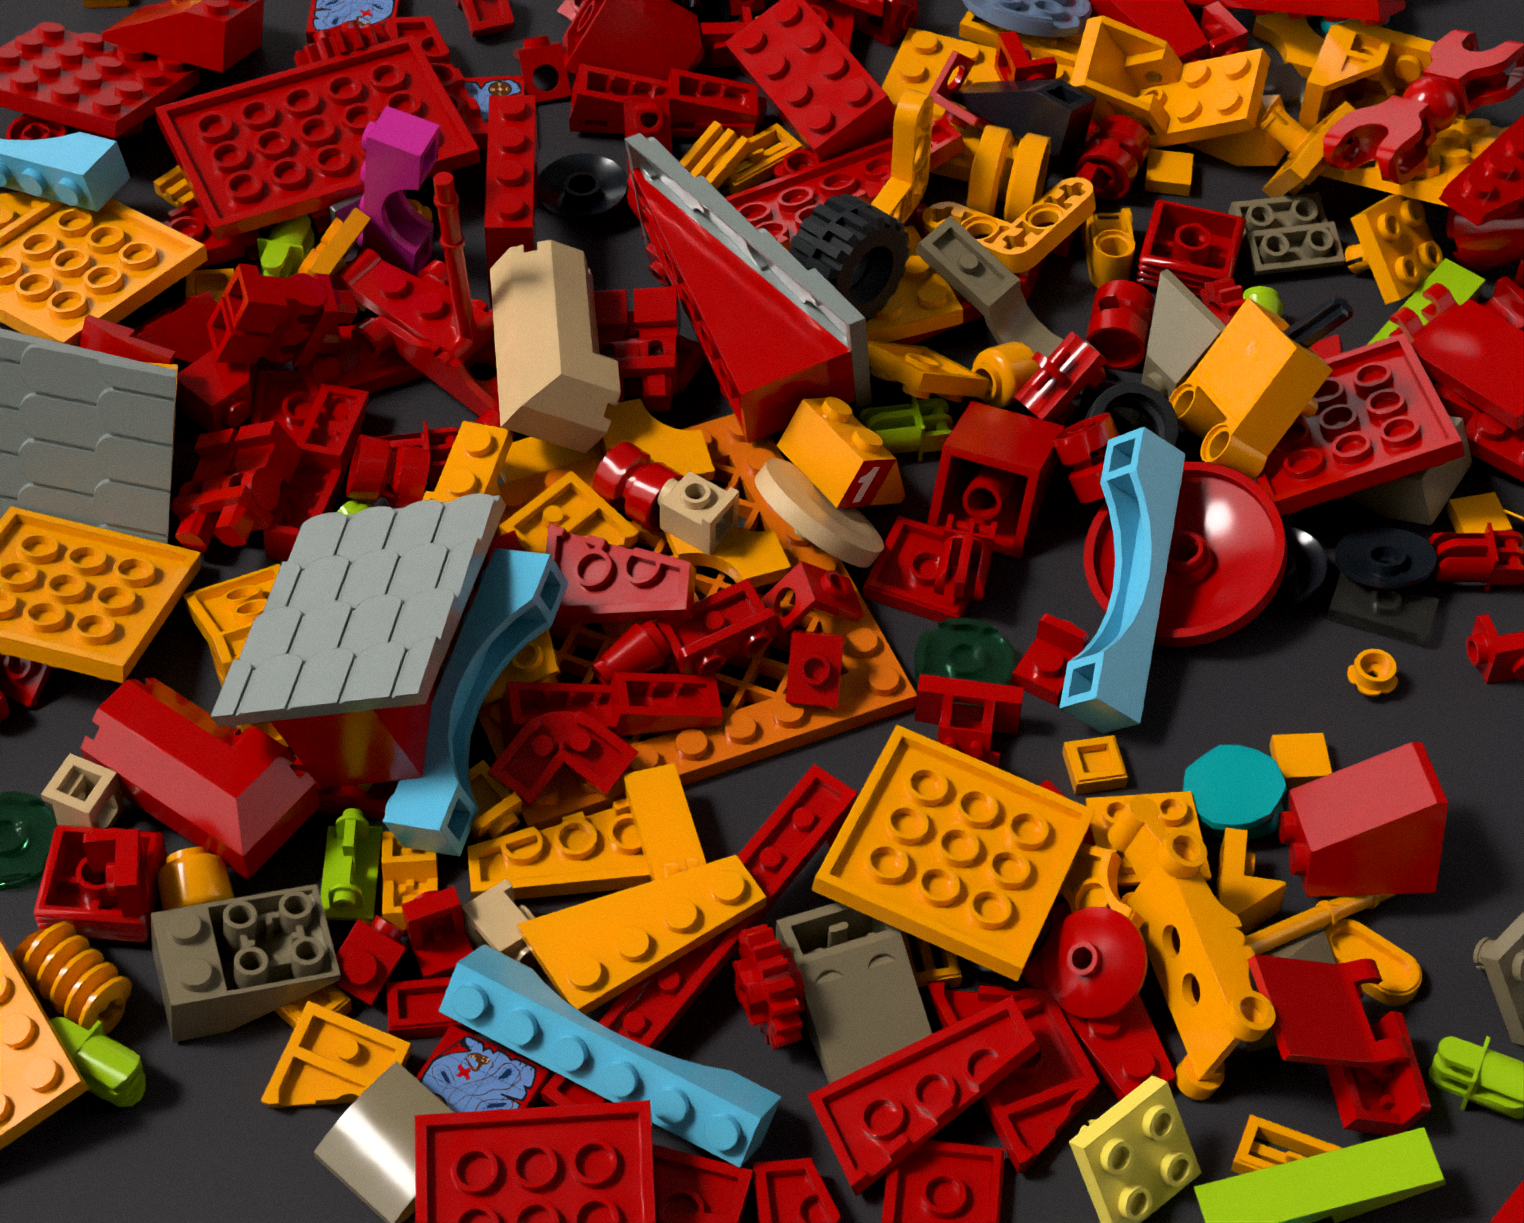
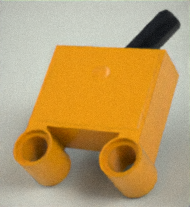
[1168,294,1354,480]

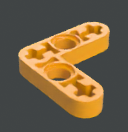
[871,88,934,225]
[922,177,1096,273]

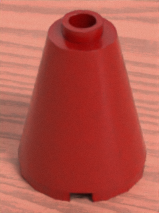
[1446,202,1524,272]

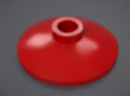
[1043,907,1148,1019]

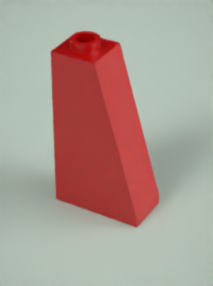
[1089,0,1209,64]

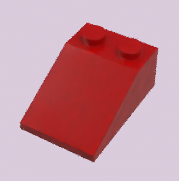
[102,0,265,73]

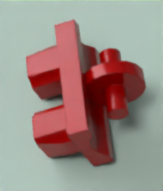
[623,96,673,177]
[1014,331,1107,425]

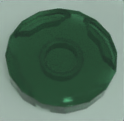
[913,618,1016,707]
[0,791,58,891]

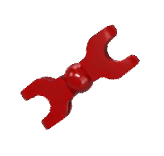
[1323,29,1524,185]

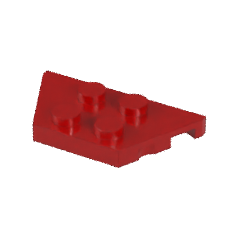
[926,982,1100,1174]

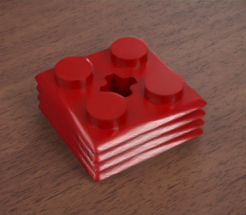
[1136,200,1246,299]
[33,825,167,942]

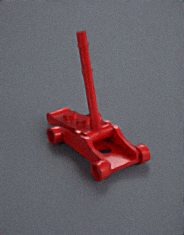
[332,172,514,439]

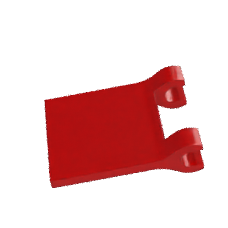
[1248,954,1412,1079]

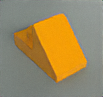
[1215,827,1287,935]

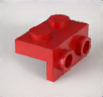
[656,578,777,675]
[1325,1011,1431,1136]

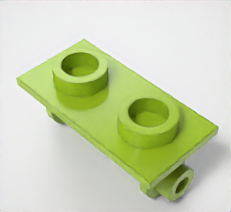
[320,808,382,921]

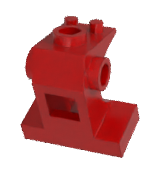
[914,674,1024,768]

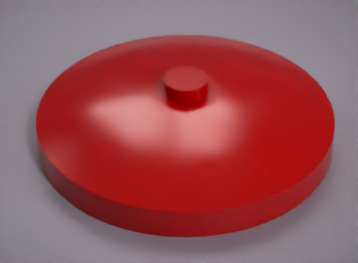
[1084,462,1288,647]

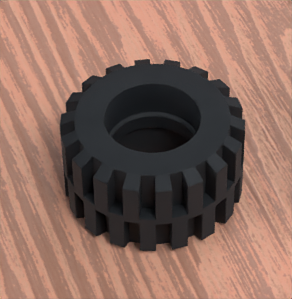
[789,194,910,322]

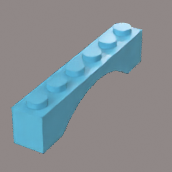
[0,132,130,212]
[1059,427,1186,734]
[383,548,569,856]
[439,944,782,1168]

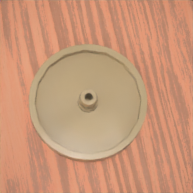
[754,458,884,568]

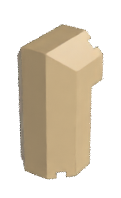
[490,240,621,454]

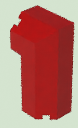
[80,677,320,880]

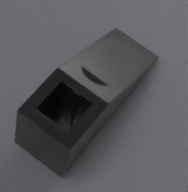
[951,79,1097,159]

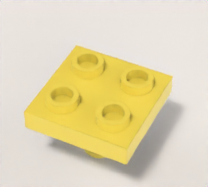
[1069,1075,1202,1223]

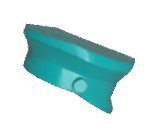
[1183,745,1287,840]

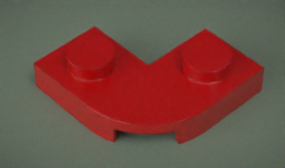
[487,711,639,807]

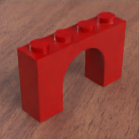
[484,95,539,308]

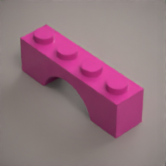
[358,106,440,277]

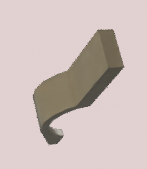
[915,216,1105,358]

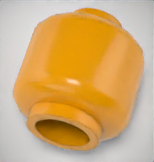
[971,341,1039,409]
[156,847,234,911]

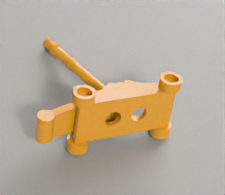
[1108,796,1396,1100]

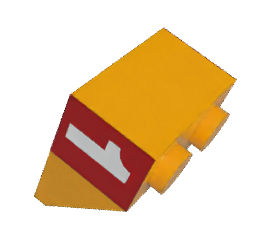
[776,397,905,508]

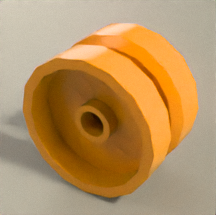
[966,125,1051,223]

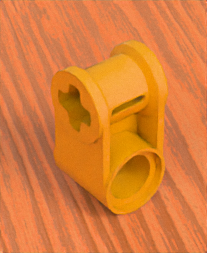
[1081,208,1135,289]

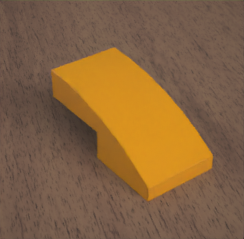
[382,831,438,930]

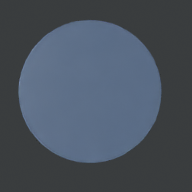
[962,0,1092,37]

